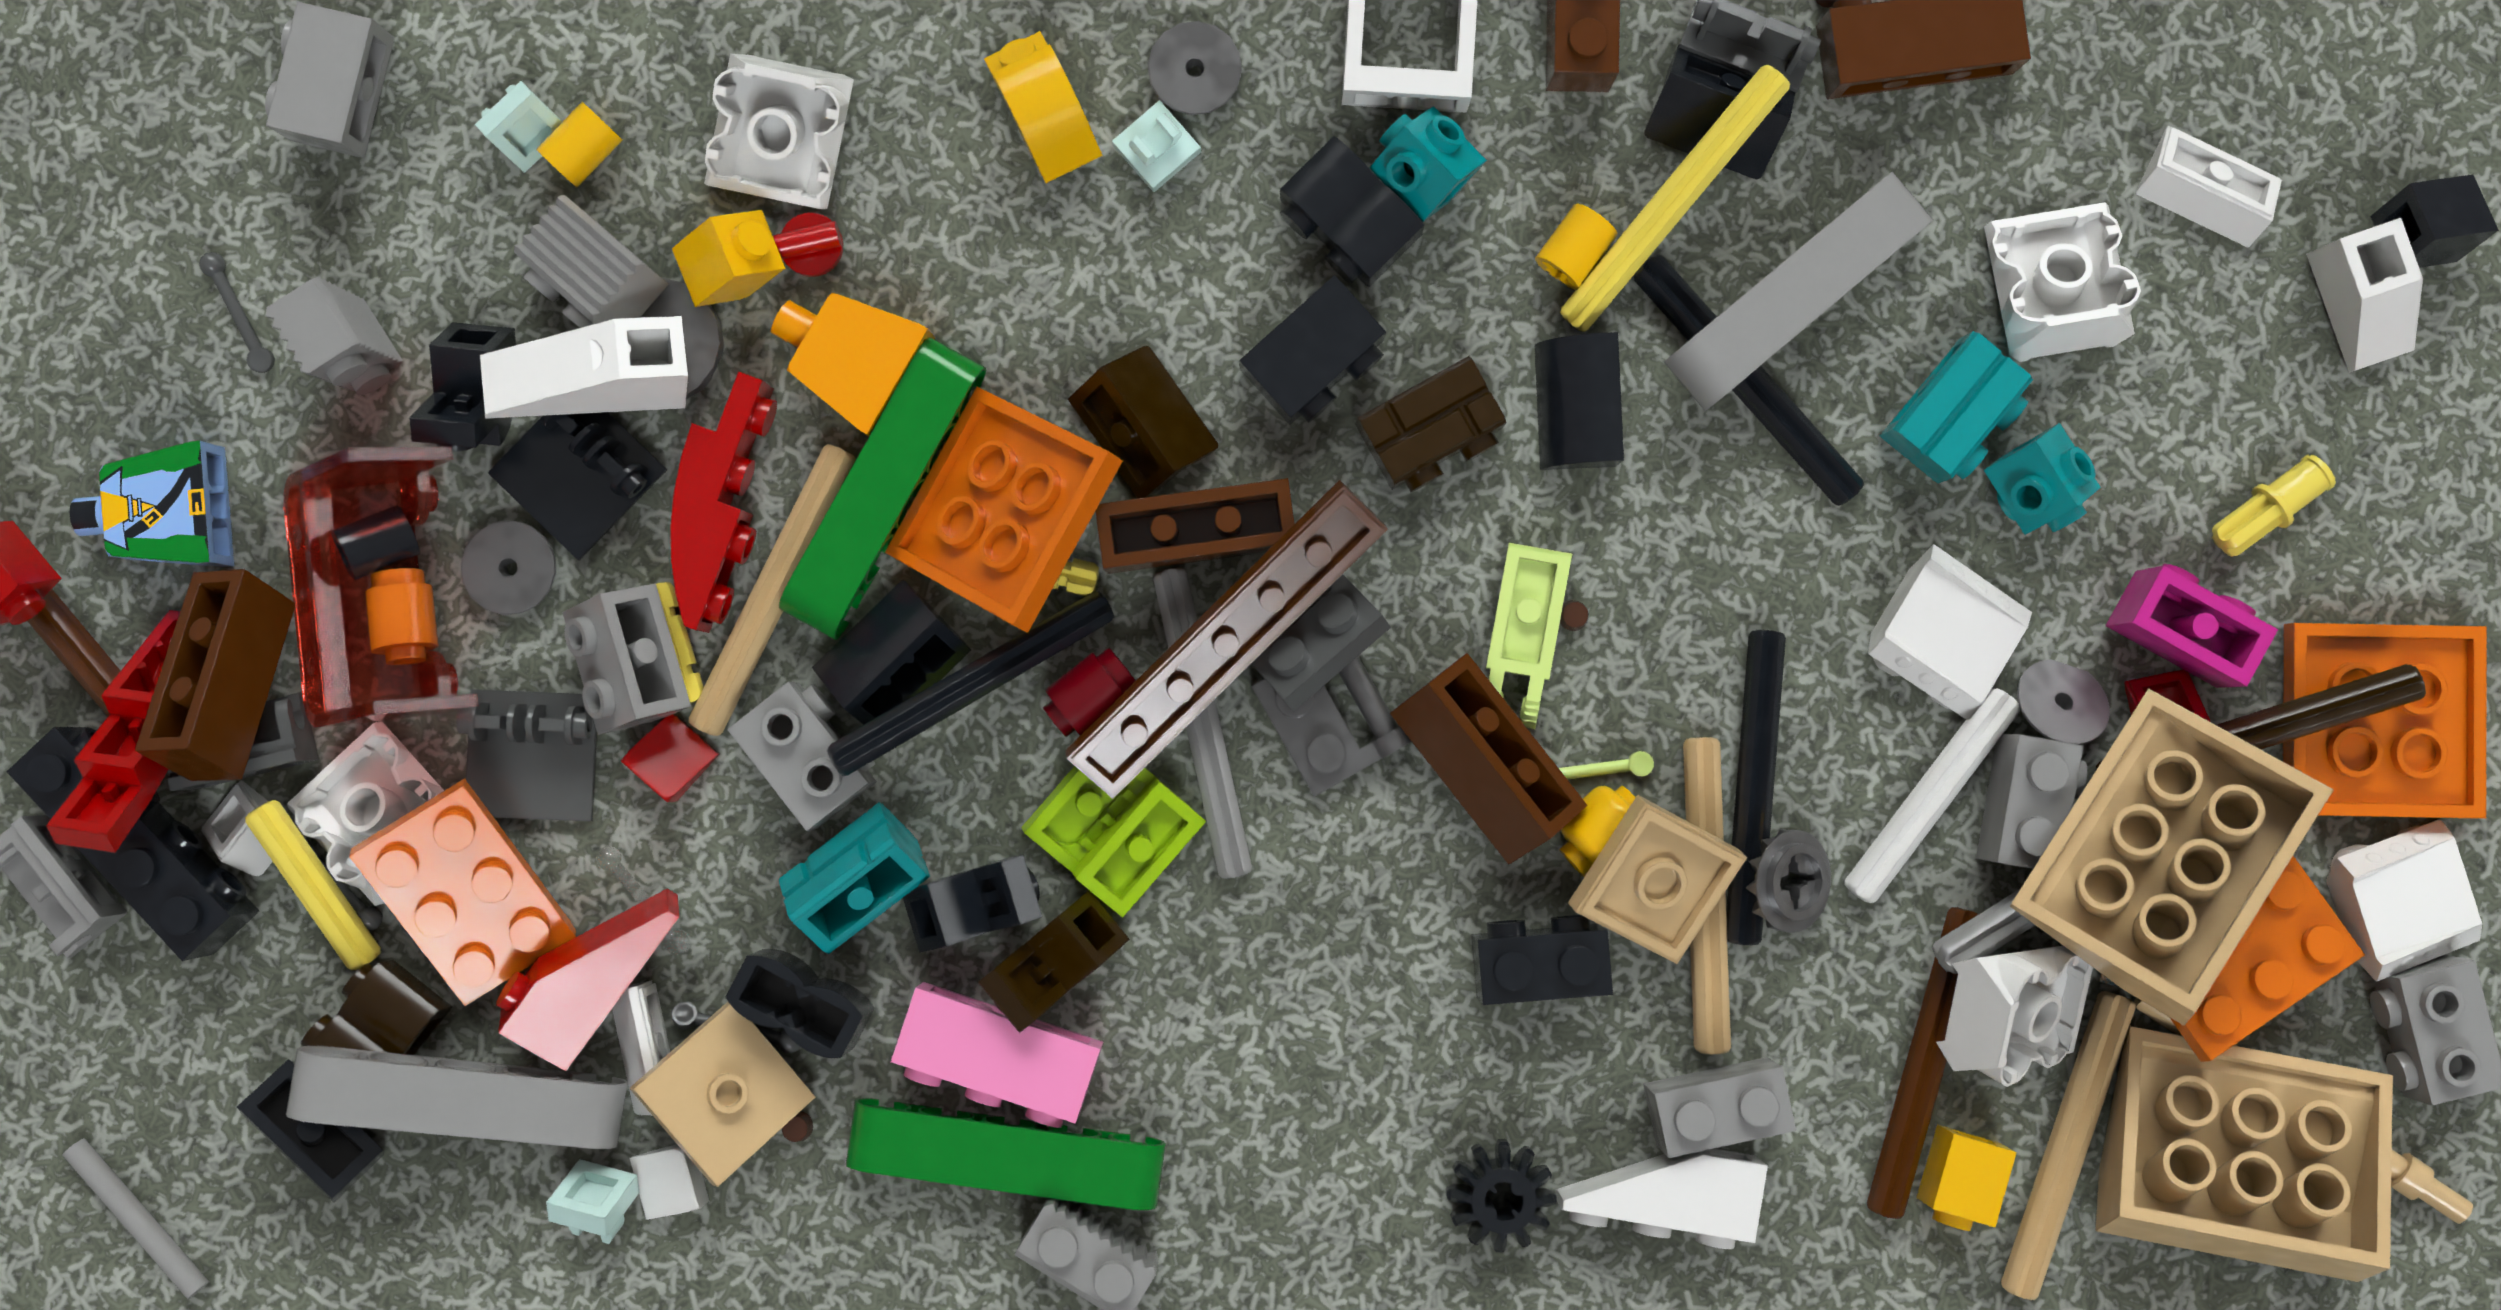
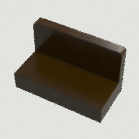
[1068,346,1218,499]

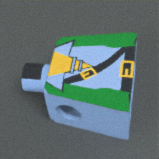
[70,441,234,567]

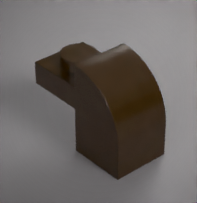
[978,890,1130,1033]

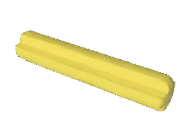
[245,800,381,970]

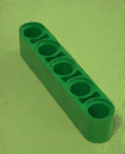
[779,337,986,640]
[846,1098,1166,1210]

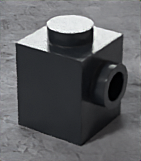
[2370,174,2499,268]

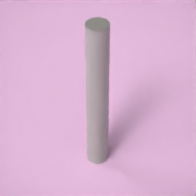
[62,1138,210,1300]

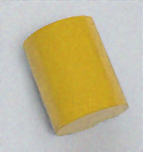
[536,102,623,188]
[1535,203,1618,290]

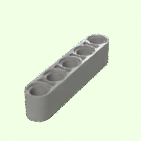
[1664,171,1933,411]
[286,1046,628,1149]

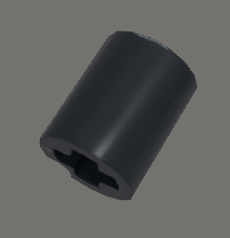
[331,505,420,580]

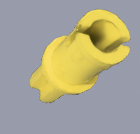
[2212,454,2336,557]

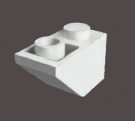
[2306,218,2423,373]

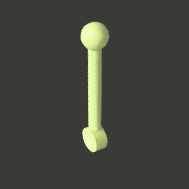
[1559,751,1654,780]

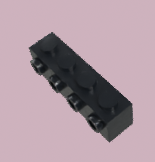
[6,727,259,961]

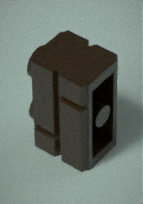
[1355,356,1507,493]

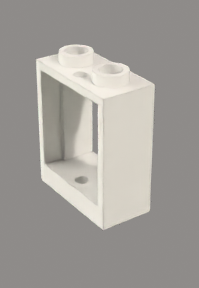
[1341,0,1477,113]

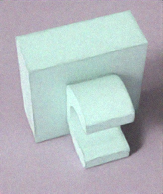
[475,81,563,173]
[1112,100,1201,192]
[546,1159,639,1244]

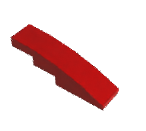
[46,610,180,853]

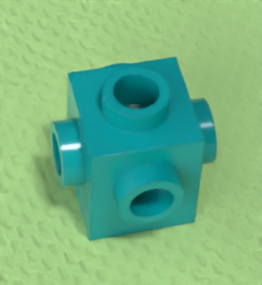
[1370,106,1487,222]
[1984,423,2101,535]

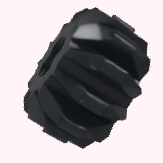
[1445,1139,1557,1252]

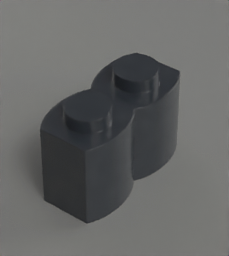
[1280,136,1425,287]
[725,949,875,1058]

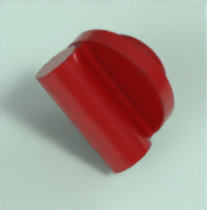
[773,212,843,277]

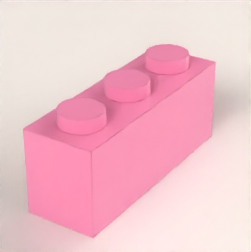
[891,982,1104,1128]

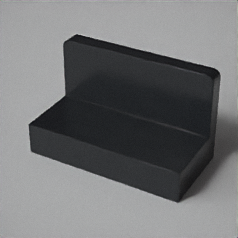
[1644,44,1796,180]

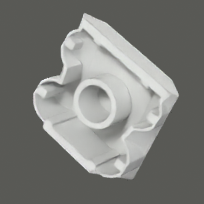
[704,54,854,209]
[1984,202,2141,362]
[1868,544,2032,720]
[287,721,444,906]
[2326,819,2482,982]
[1936,946,2093,1087]

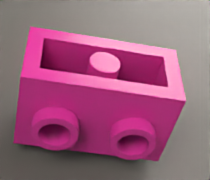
[2105,564,2279,688]

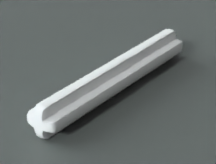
[1844,688,2020,903]

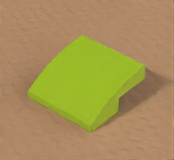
[1021,766,1206,918]

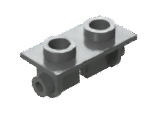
[1679,0,1821,93]

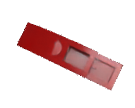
[670,371,777,633]

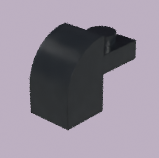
[409,322,516,452]
[903,855,1043,953]

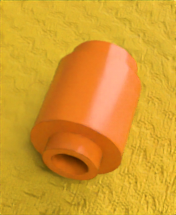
[365,568,439,665]

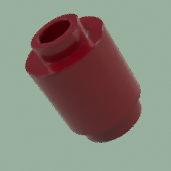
[1043,647,1136,737]

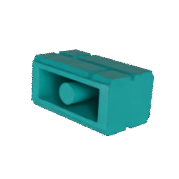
[1879,331,2033,484]
[778,802,931,954]

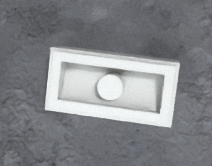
[2136,126,2282,247]
[612,980,670,1116]

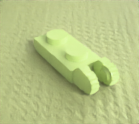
[1486,543,1572,729]

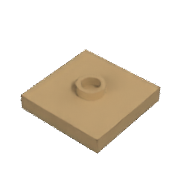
[1568,795,1747,964]
[629,1002,816,1187]

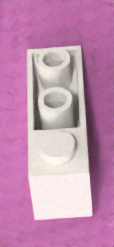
[480,316,688,419]
[1556,1148,1768,1249]

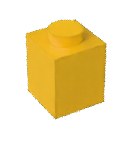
[672,210,786,307]
[1916,1124,2017,1231]

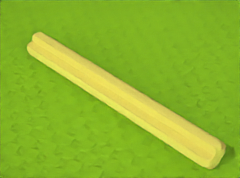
[1560,64,1790,332]

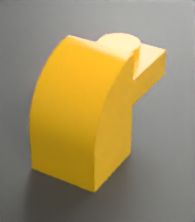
[984,31,1103,183]

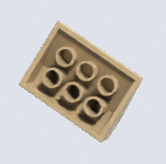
[2010,689,2334,1025]
[2095,1026,2393,1282]

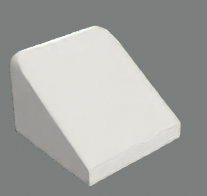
[201,780,273,876]
[630,1144,709,1220]

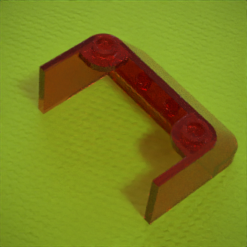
[283,447,479,728]

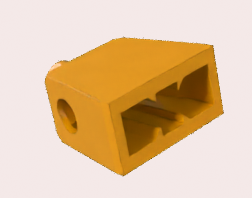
[771,293,935,437]

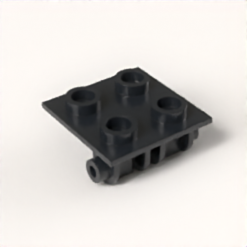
[488,412,668,561]

